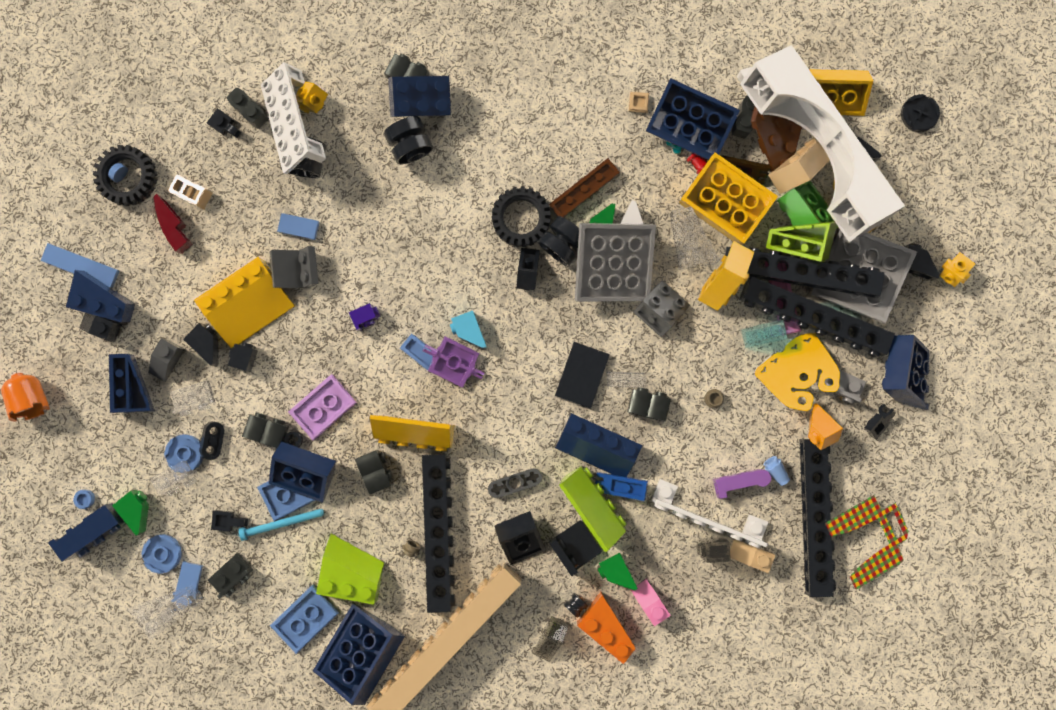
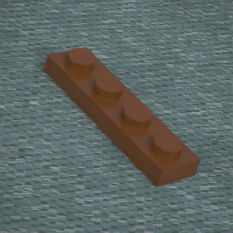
[549,158,620,218]

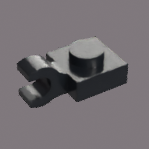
[206,108,242,138]
[864,404,896,440]
[211,510,248,532]

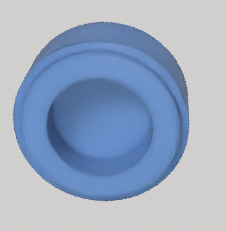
[108,163,128,182]
[73,489,95,509]

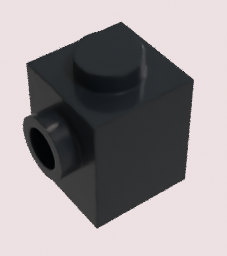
[228,342,258,372]

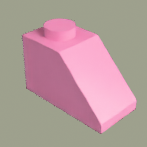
[630,579,671,626]

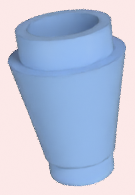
[763,456,790,486]

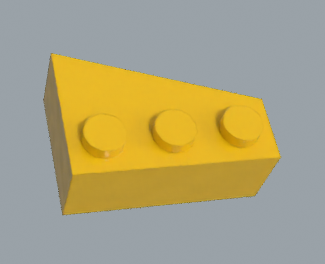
[698,241,754,311]

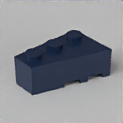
[66,270,135,322]
[109,354,155,413]
[48,503,124,562]

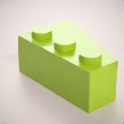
[766,221,837,262]

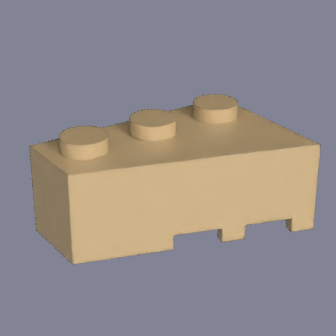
[768,138,830,194]

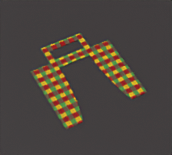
[825,495,908,590]

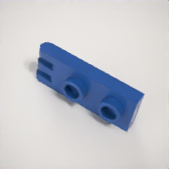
[595,472,648,501]

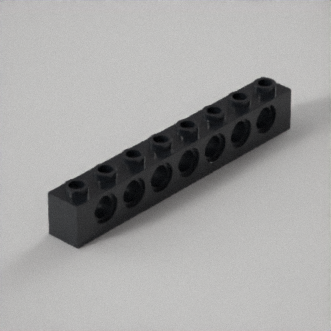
[725,247,885,298]
[739,276,895,358]
[799,439,836,597]
[422,454,456,613]

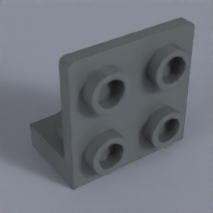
[269,246,319,288]
[633,280,690,337]

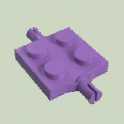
[423,336,484,388]

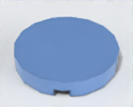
[164,434,203,473]
[141,534,182,574]

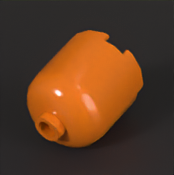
[1,373,50,422]

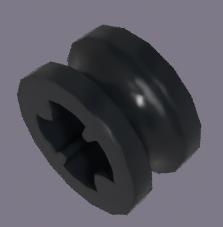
[284,432,303,448]

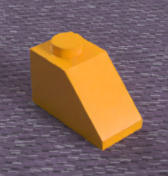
[808,403,843,450]

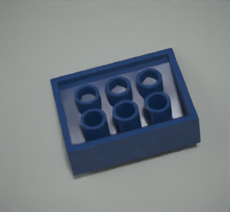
[646,78,740,160]
[313,603,405,705]

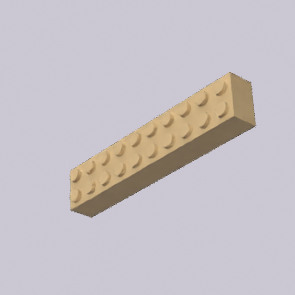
[366,563,521,710]

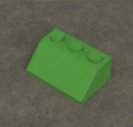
[777,181,838,229]

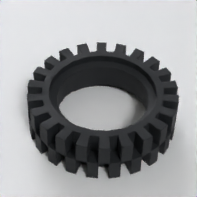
[93,145,157,206]
[492,186,551,247]

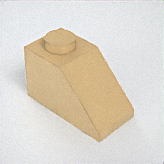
[728,539,775,574]

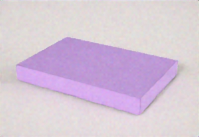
[288,374,357,441]

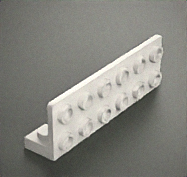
[261,62,326,174]
[651,479,768,549]

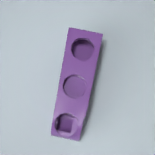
[713,469,771,499]

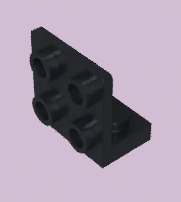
[549,520,602,577]

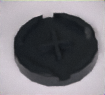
[901,94,940,132]

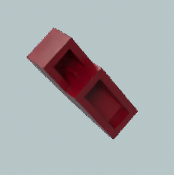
[154,194,193,254]

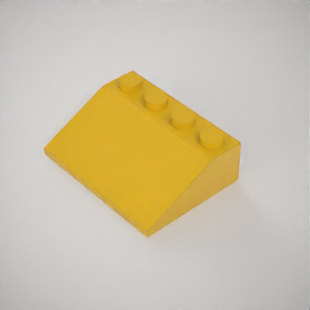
[679,152,778,245]
[194,257,295,348]
[370,415,455,451]

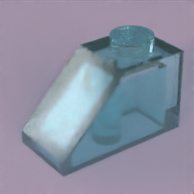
[741,320,788,348]

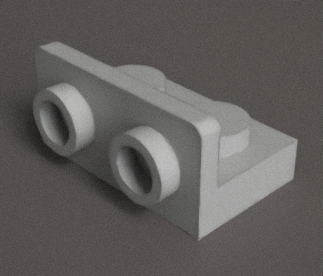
[824,370,866,405]

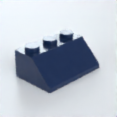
[269,442,336,503]

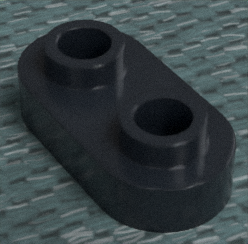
[199,421,224,460]

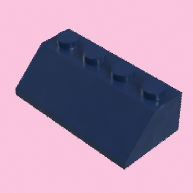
[555,413,643,477]

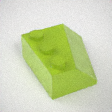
[316,533,384,604]

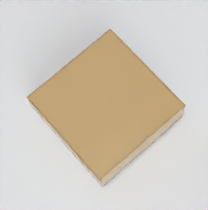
[628,92,649,113]

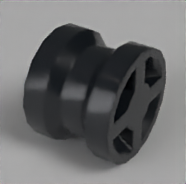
[564,593,588,618]

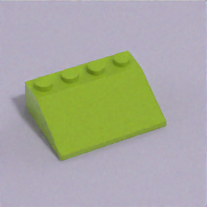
[559,465,627,552]

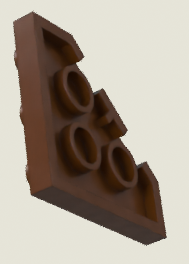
[751,106,802,172]

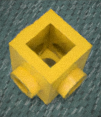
[296,81,328,114]
[940,252,975,287]

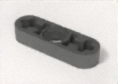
[488,468,542,498]

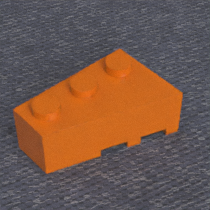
[577,592,636,664]

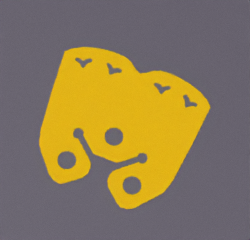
[755,333,840,411]

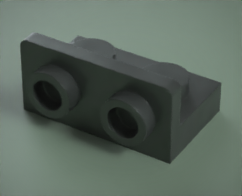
[208,553,253,599]

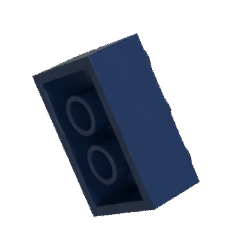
[388,76,451,117]

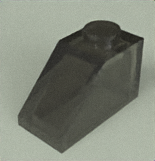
[532,616,569,662]

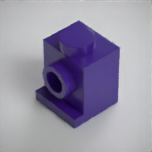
[348,303,381,331]

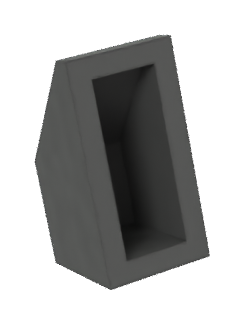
[148,338,185,382]

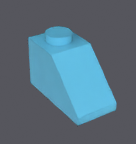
[450,311,487,349]

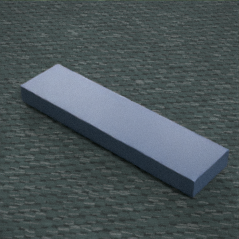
[40,243,119,288]

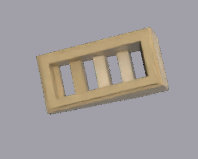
[168,175,213,209]

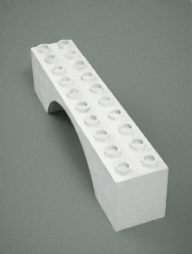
[740,45,905,242]

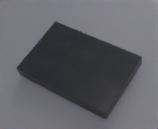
[555,342,610,408]

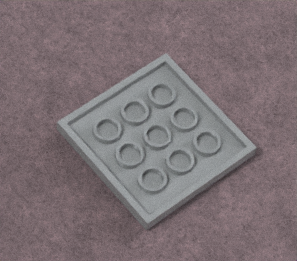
[575,223,656,302]
[811,230,917,324]

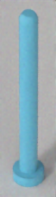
[239,509,324,541]

